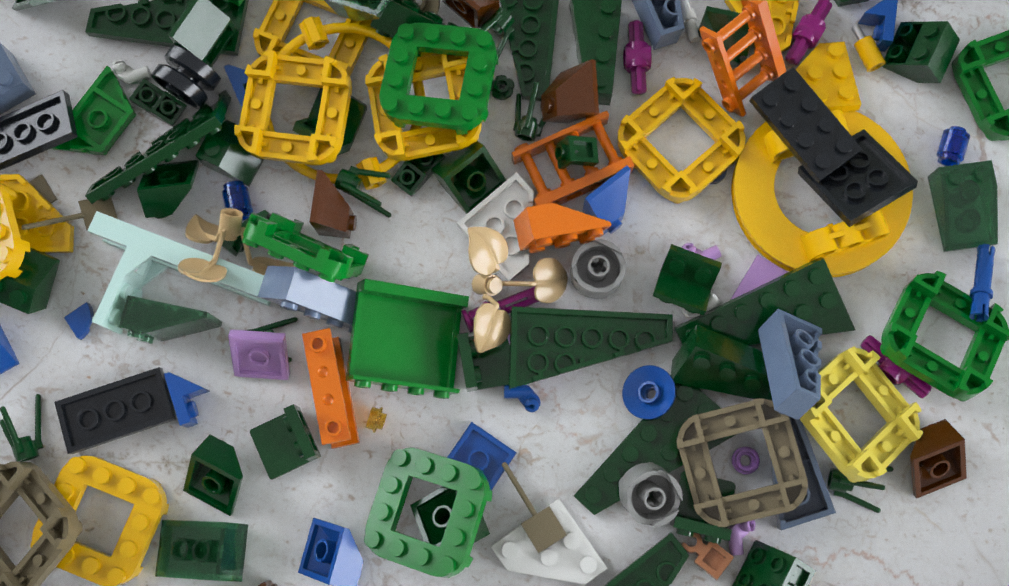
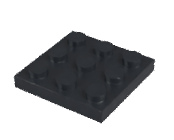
[798,129,918,227]

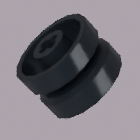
[151,45,221,110]

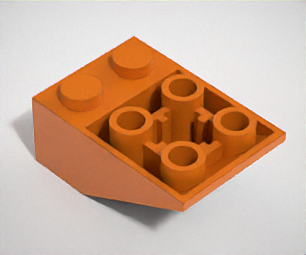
[513,203,611,253]

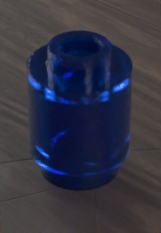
[937,126,970,167]
[222,180,253,221]

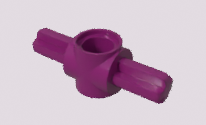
[785,0,832,65]
[623,20,652,95]
[860,335,932,398]

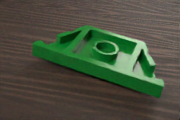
[52,66,136,155]

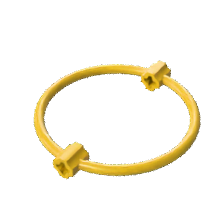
[268,16,425,190]

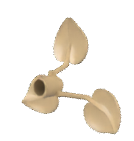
[178,208,295,282]
[468,227,568,353]

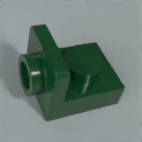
[555,135,599,169]

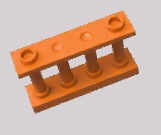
[699,0,786,117]
[512,111,634,206]
[302,328,360,449]

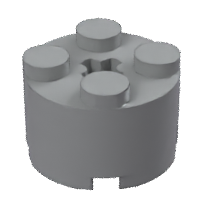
[570,239,626,299]
[618,462,683,527]

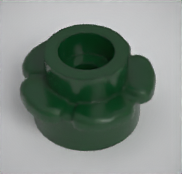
[491,75,515,100]

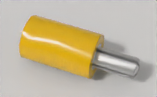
[851,24,886,72]

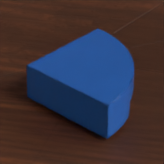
[64,302,94,340]

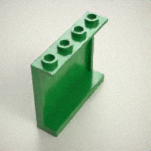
[346,279,469,399]

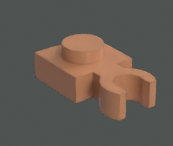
[681,533,734,581]

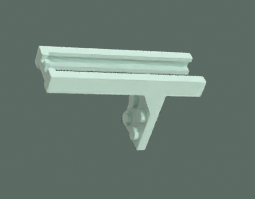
[87,211,271,334]

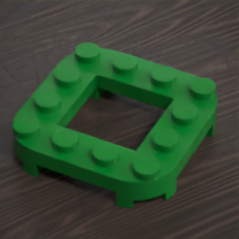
[379,23,498,135]
[952,30,1009,141]
[242,212,369,283]
[880,271,1009,402]
[364,447,492,578]

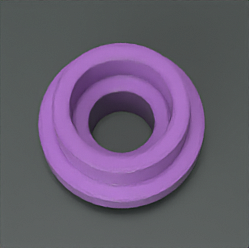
[731,447,760,474]

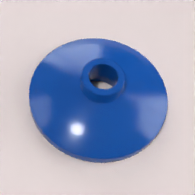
[622,365,676,420]

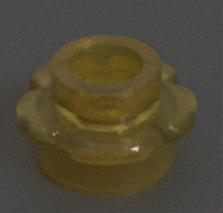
[365,407,387,433]

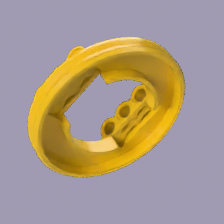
[731,110,913,278]

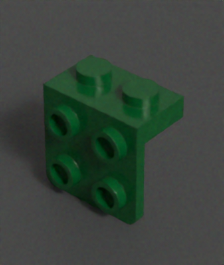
[292,88,367,156]
[670,471,736,544]

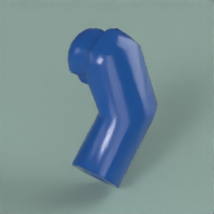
[504,385,541,412]

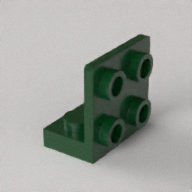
[653,244,722,315]
[457,332,510,392]
[250,404,321,480]
[732,540,816,586]

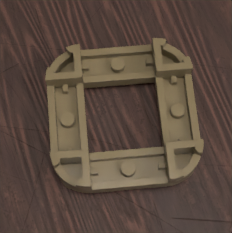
[677,399,808,527]
[0,461,83,586]

